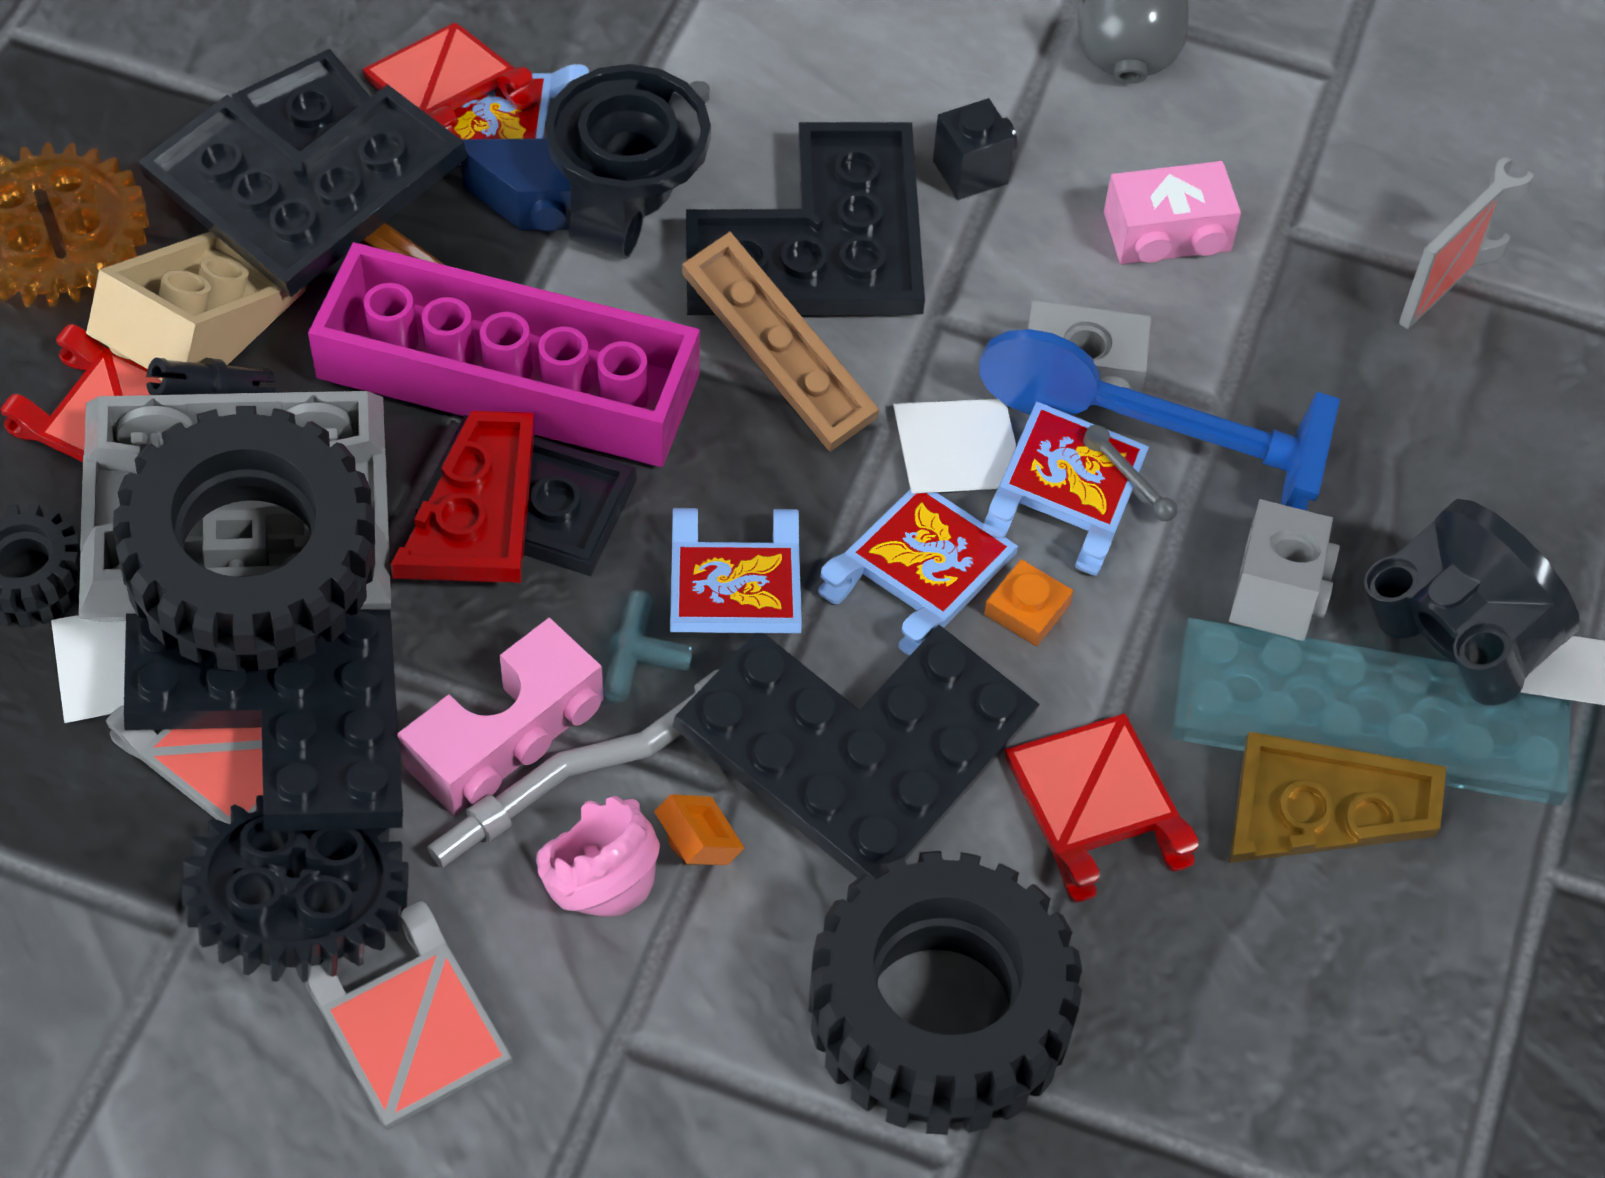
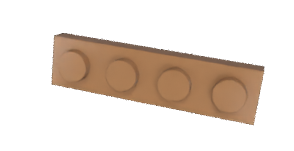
[682,232,879,452]

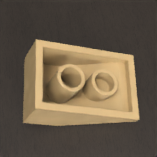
[86,231,307,381]

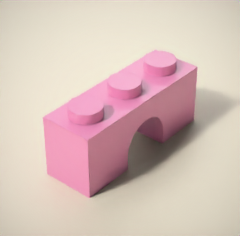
[397,617,604,817]

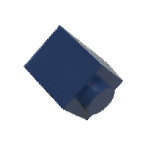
[461,138,571,231]

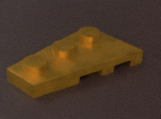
[1229,731,1447,863]

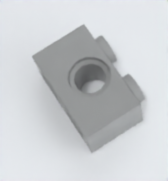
[1027,300,1151,392]
[1229,499,1340,641]

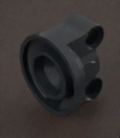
[545,64,711,259]
[1364,499,1580,706]

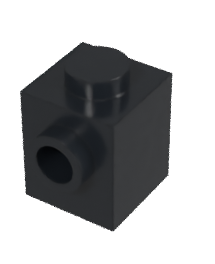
[933,98,1017,200]

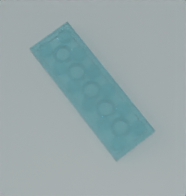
[1171,618,1571,806]

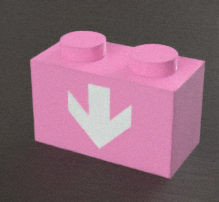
[1104,161,1241,265]

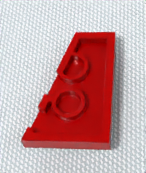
[390,411,535,583]

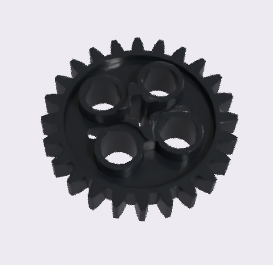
[181,795,409,982]

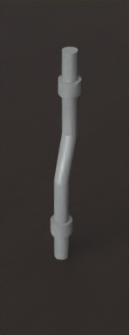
[427,670,719,868]

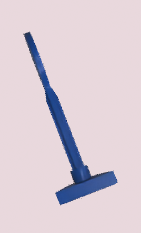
[979,329,1340,511]

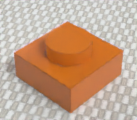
[984,559,1074,647]
[654,794,745,865]

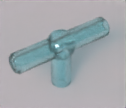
[603,590,693,703]

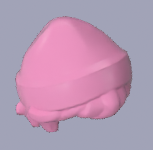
[536,795,660,917]

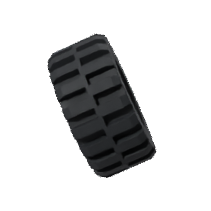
[113,406,376,671]
[808,851,1082,1135]

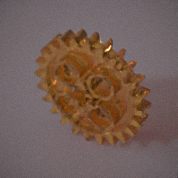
[0,143,149,307]

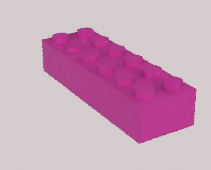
[308,242,700,467]

